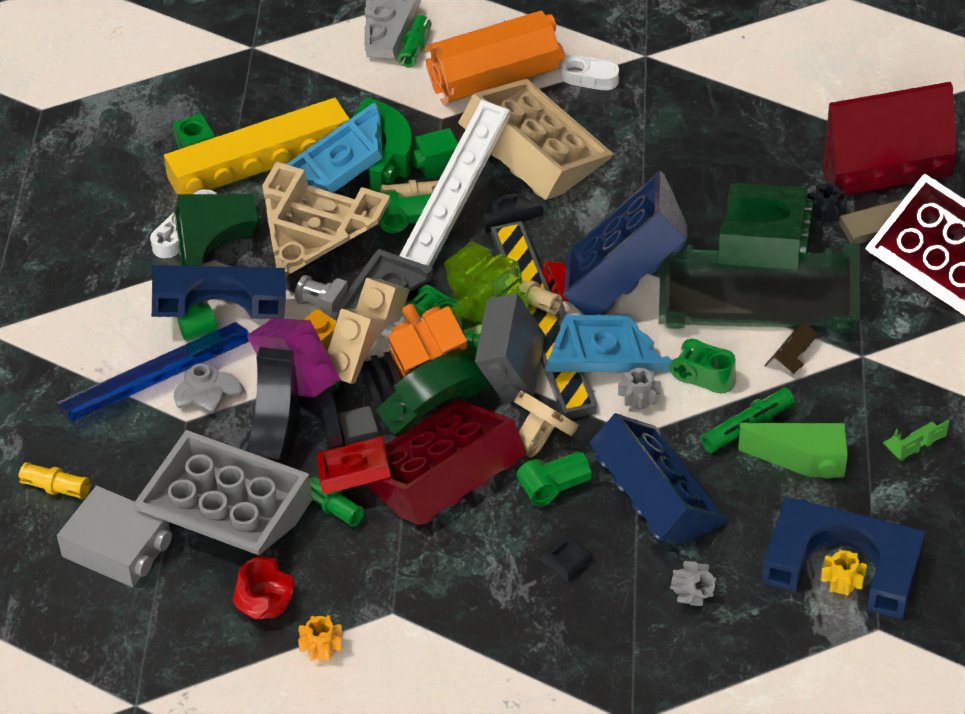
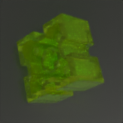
[444,242,529,325]

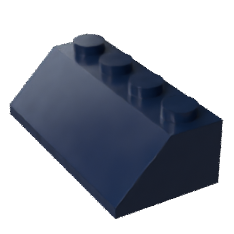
[589,413,728,544]

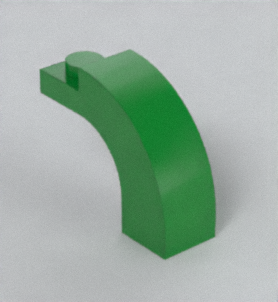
[352,97,413,193]

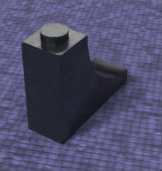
[247,347,301,466]

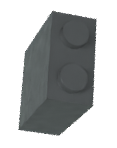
[475,293,545,402]

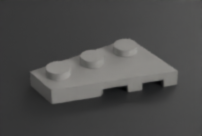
[365,0,421,59]

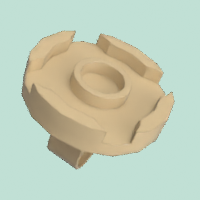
[513,390,579,457]

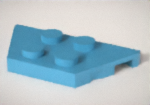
[286,103,383,193]
[546,315,672,372]

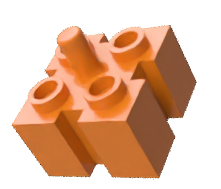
[387,304,467,378]

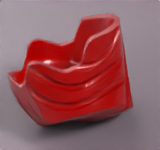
[233,556,295,619]

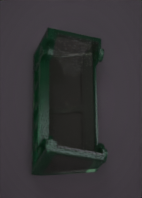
[658,244,860,333]

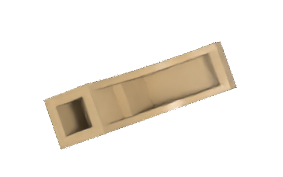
[327,278,410,384]

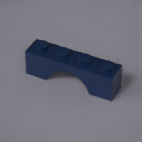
[151,265,286,319]

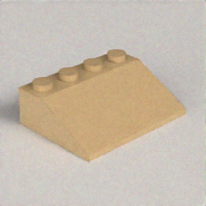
[458,79,613,200]

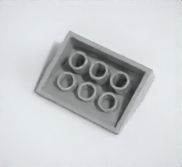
[133,430,312,555]

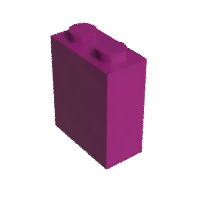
[247,318,340,397]

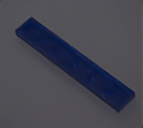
[56,322,249,422]

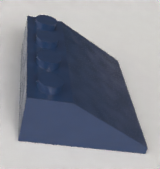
[563,171,687,315]

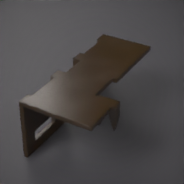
[764,321,819,374]

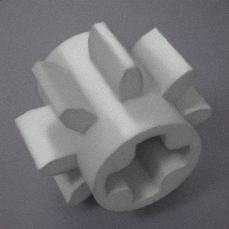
[618,367,661,410]
[670,561,716,606]

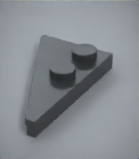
[330,249,434,321]

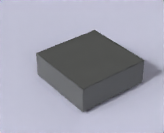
[337,406,379,445]

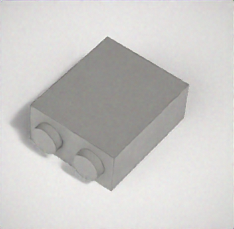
[57,485,172,587]

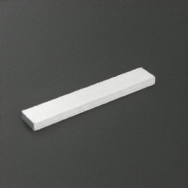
[400,100,511,267]

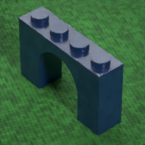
[761,496,925,619]

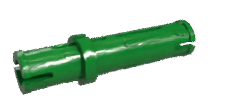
[700,387,795,454]

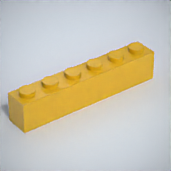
[164,98,350,195]

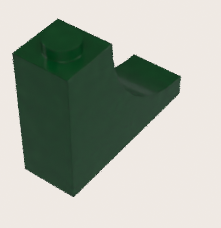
[174,194,262,266]

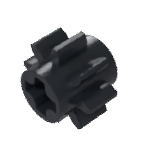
[807,183,847,223]

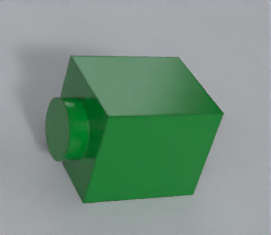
[412,128,458,180]

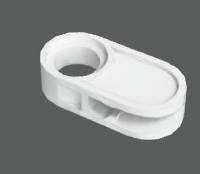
[561,55,619,90]

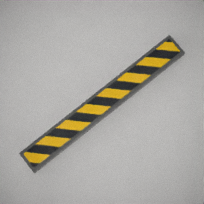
[491,221,597,419]

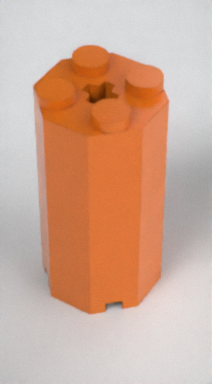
[425,10,565,104]

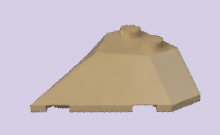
[262,162,391,277]

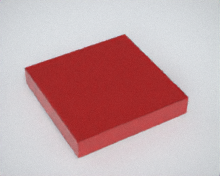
[317,436,391,495]

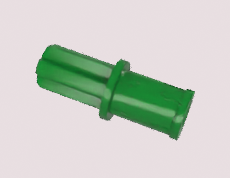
[310,477,365,527]

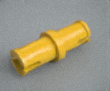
[19,462,91,500]

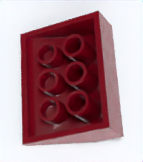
[822,81,956,195]
[865,174,965,317]
[365,399,527,525]

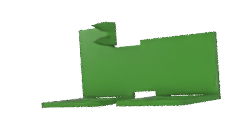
[883,420,949,461]

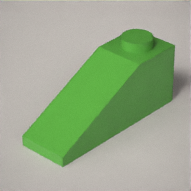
[738,423,848,479]

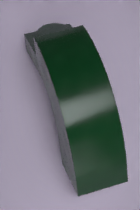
[376,349,489,436]

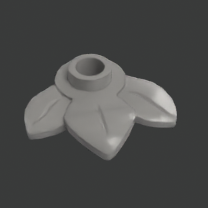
[174,363,242,414]

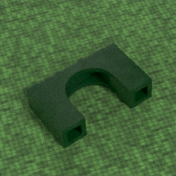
[718,183,813,270]

